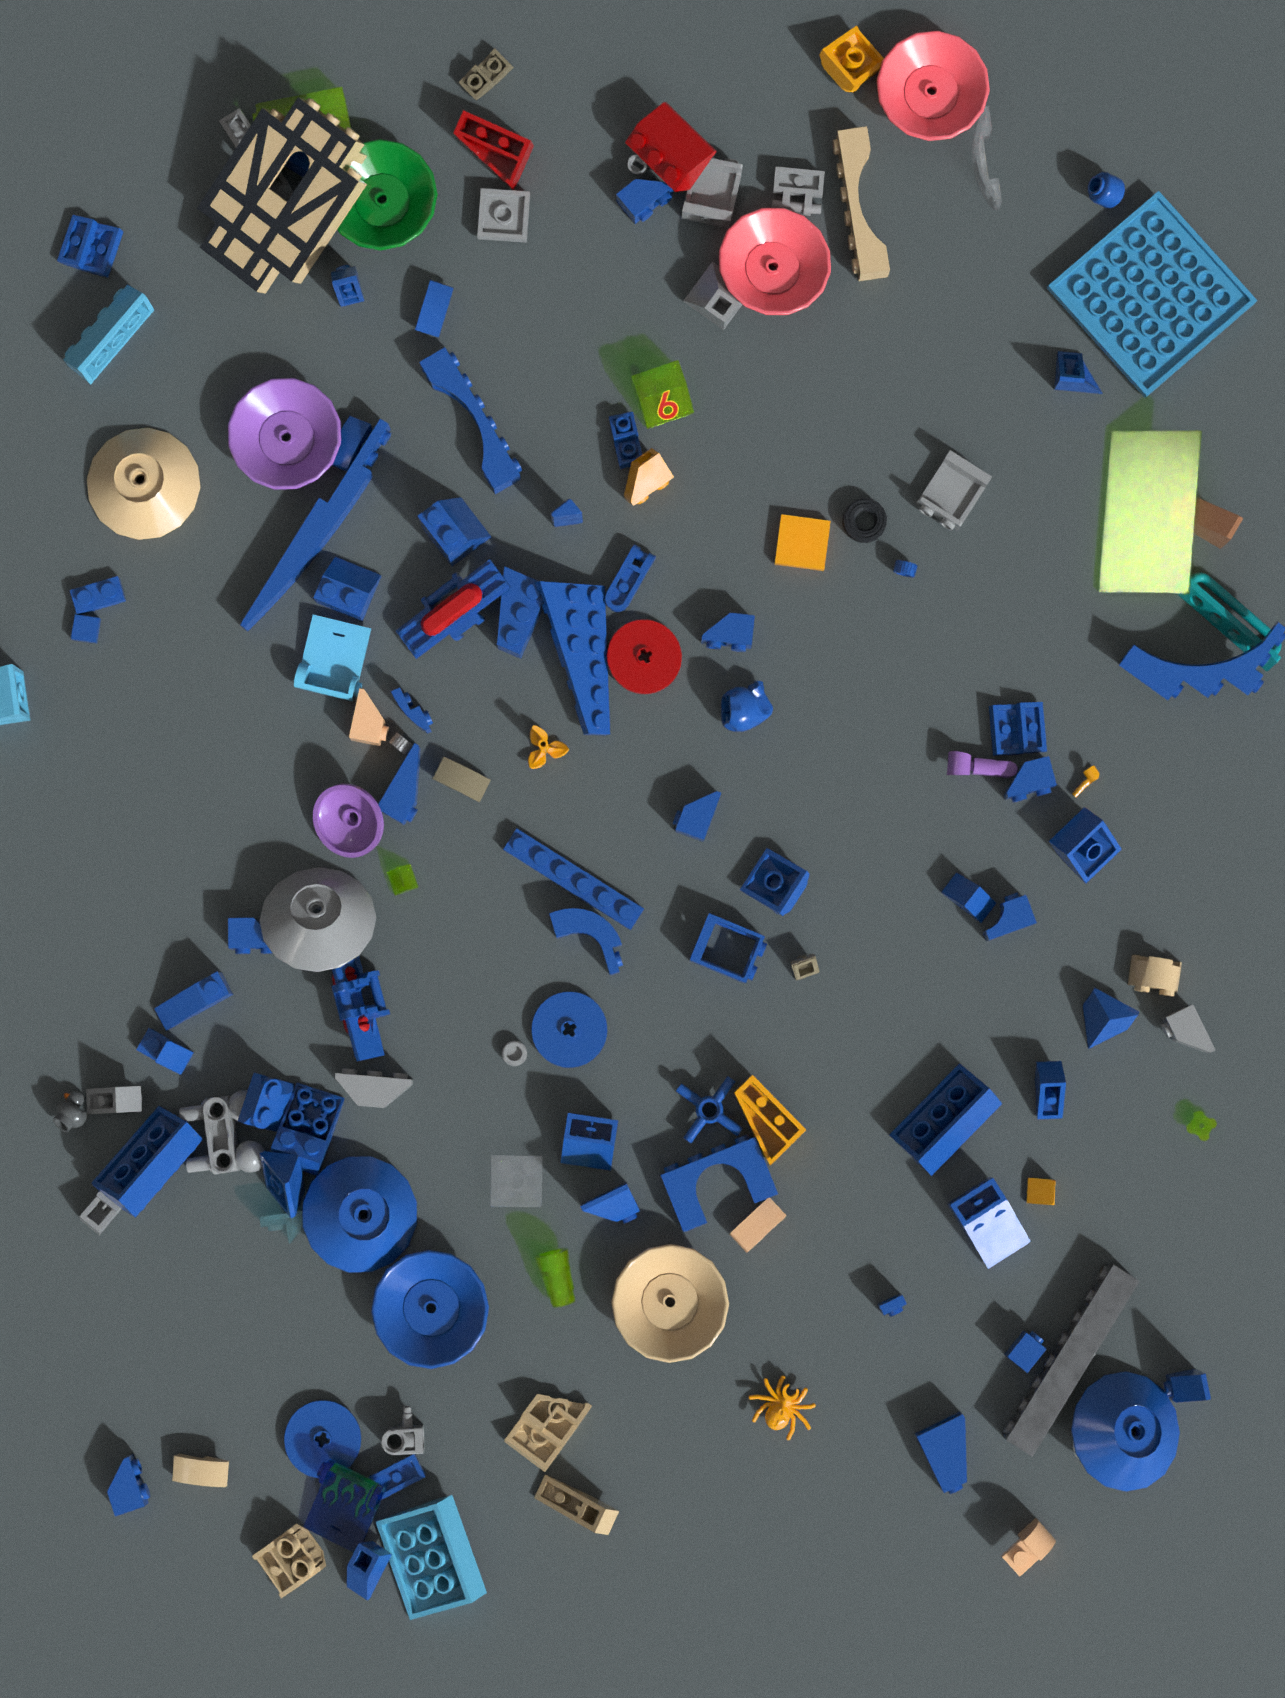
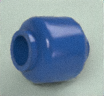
[1088,172,1125,208]

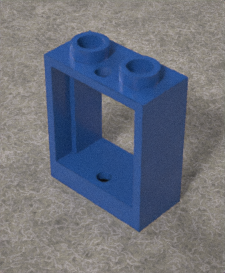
[689,913,767,984]

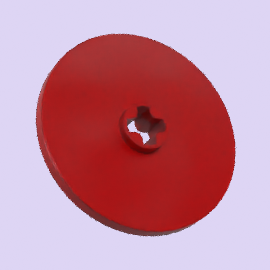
[607,620,682,694]

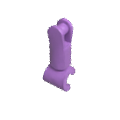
[947,751,1018,778]

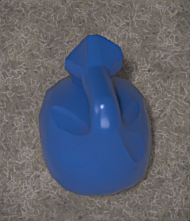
[721,681,773,732]

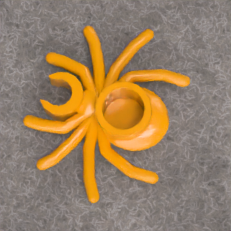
[748,1376,816,1440]

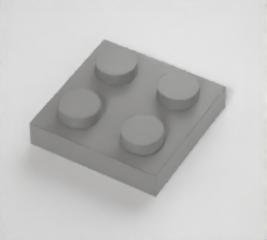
[477,188,530,243]

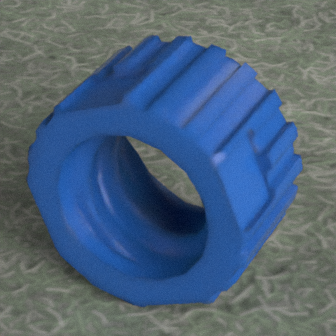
[893,560,918,578]

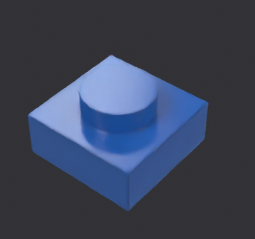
[877,1293,907,1317]

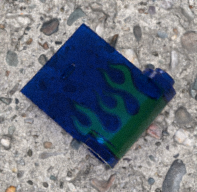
[303,1459,386,1553]

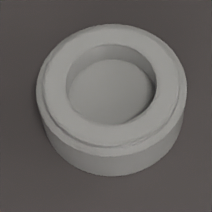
[502,1041,527,1066]

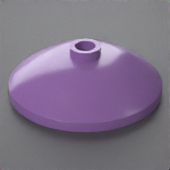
[313,784,384,858]

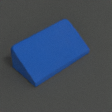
[551,499,583,527]

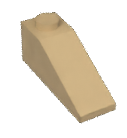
[534,1475,619,1535]

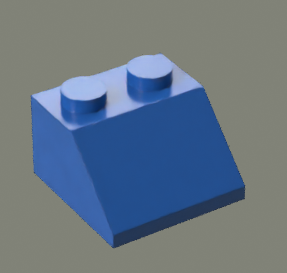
[313,557,381,622]
[1049,807,1122,883]

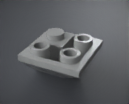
[683,261,742,330]

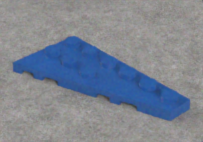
[535,581,610,736]

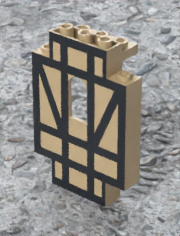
[197,97,367,294]

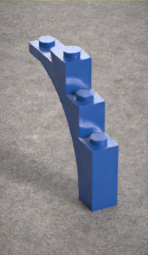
[1119,621,1285,700]

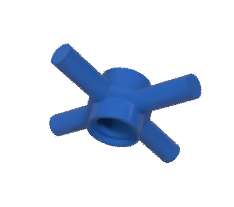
[676,1076,743,1143]

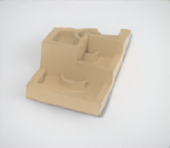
[504,1394,592,1472]

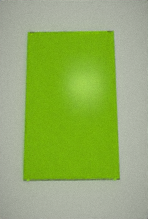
[1099,430,1202,595]

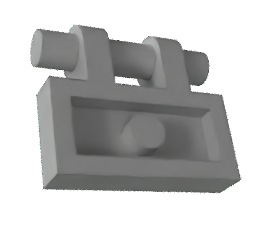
[772,167,825,216]

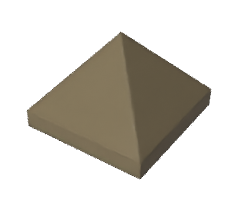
[791,954,820,981]

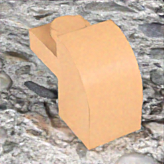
[1001,1518,1056,1577]

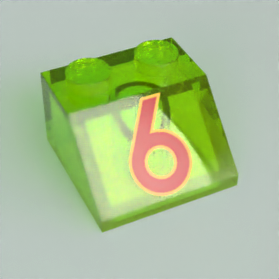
[631,360,694,429]

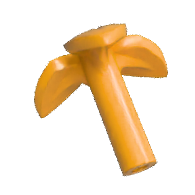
[528,725,569,769]

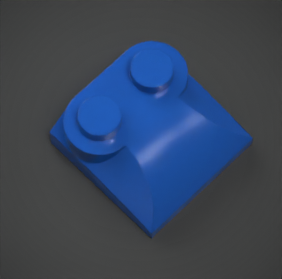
[740,848,810,916]
[238,1072,294,1132]

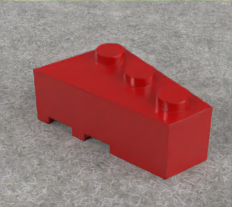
[453,110,534,190]

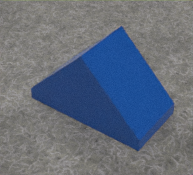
[941,873,996,923]

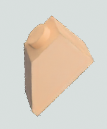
[349,688,389,747]

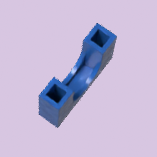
[660,1134,778,1232]

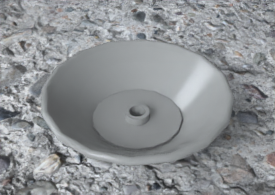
[259,867,376,972]

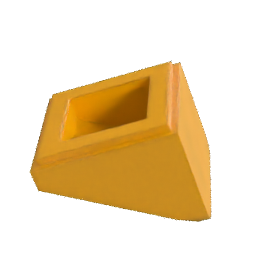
[1026,1178,1056,1205]

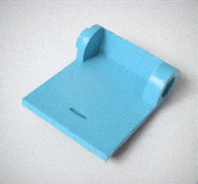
[294,615,371,701]

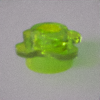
[1186,1111,1217,1141]

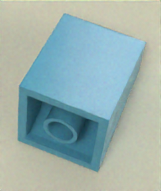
[0,664,30,725]

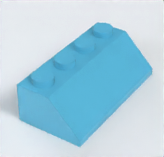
[63,284,154,385]

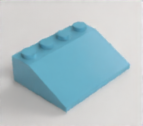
[376,1495,487,1620]

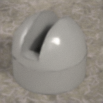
[628,154,648,175]

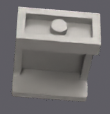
[682,156,743,229]
[916,450,992,531]

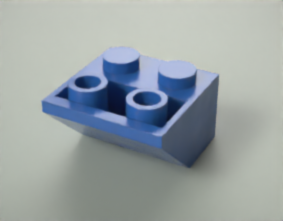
[561,1112,618,1171]

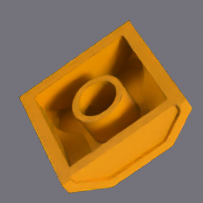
[819,25,884,92]

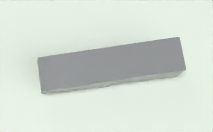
[219,108,293,200]

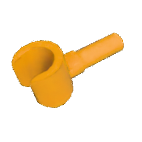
[1072,766,1099,798]

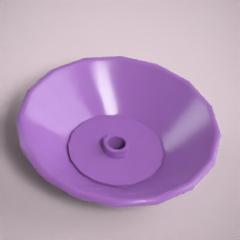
[228,378,341,490]

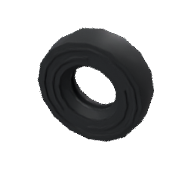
[842,498,887,543]

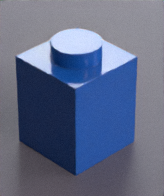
[1004,1331,1046,1373]

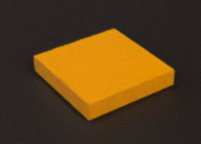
[774,514,831,571]

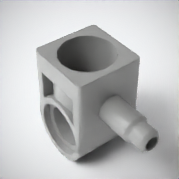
[381,1406,425,1455]

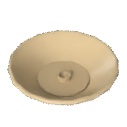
[87,428,201,540]
[611,1244,729,1363]

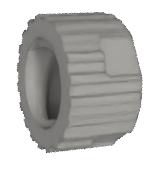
[389,733,413,756]

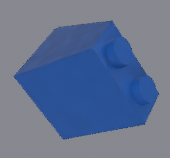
[418,497,491,567]

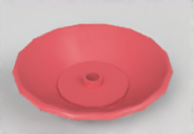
[877,31,990,141]
[719,208,831,315]

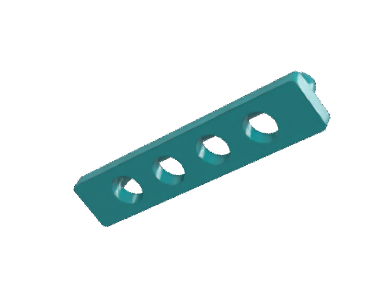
[1173,572,1282,671]

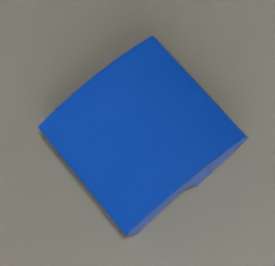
[57,215,123,278]
[989,702,1047,756]

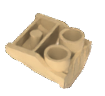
[252,1523,326,1598]

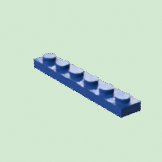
[503,828,644,930]

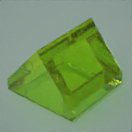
[387,864,419,896]

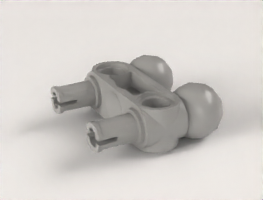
[179,1090,265,1175]

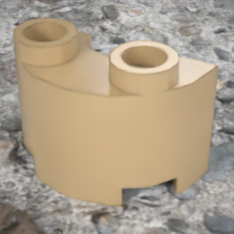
[1128,955,1182,997]

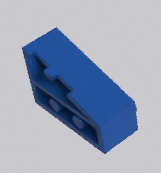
[497,566,544,659]

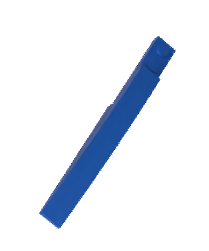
[240,419,391,631]

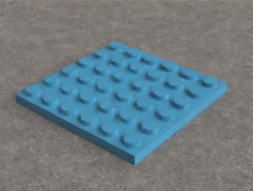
[1047,191,1258,398]

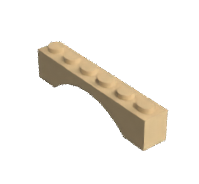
[833,126,890,281]

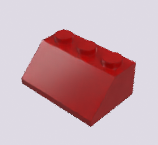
[625,102,717,192]

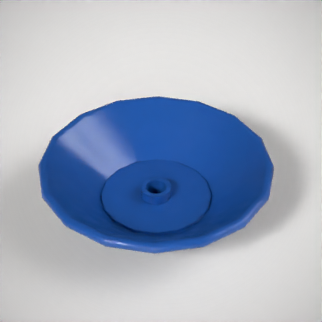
[303,1156,417,1273]
[371,1250,489,1369]
[1071,1371,1180,1492]

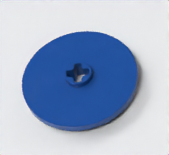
[532,992,607,1068]
[284,1400,361,1478]

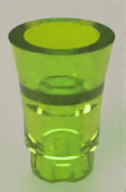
[534,1248,575,1308]

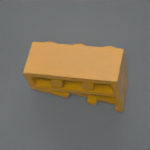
[734,1075,806,1166]

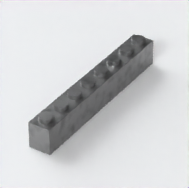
[1003,1263,1140,1457]

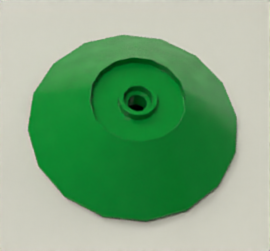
[337,139,438,251]

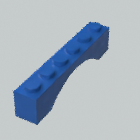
[419,347,522,494]

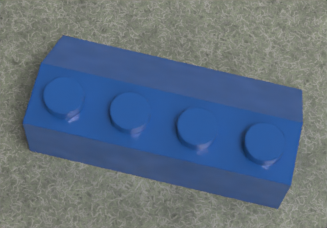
[889,1063,1002,1176]
[91,1106,203,1218]

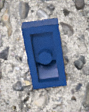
[136,1028,194,1075]

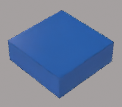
[71,614,101,644]

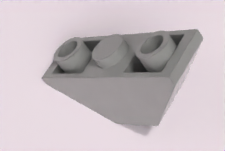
[335,1068,413,1108]

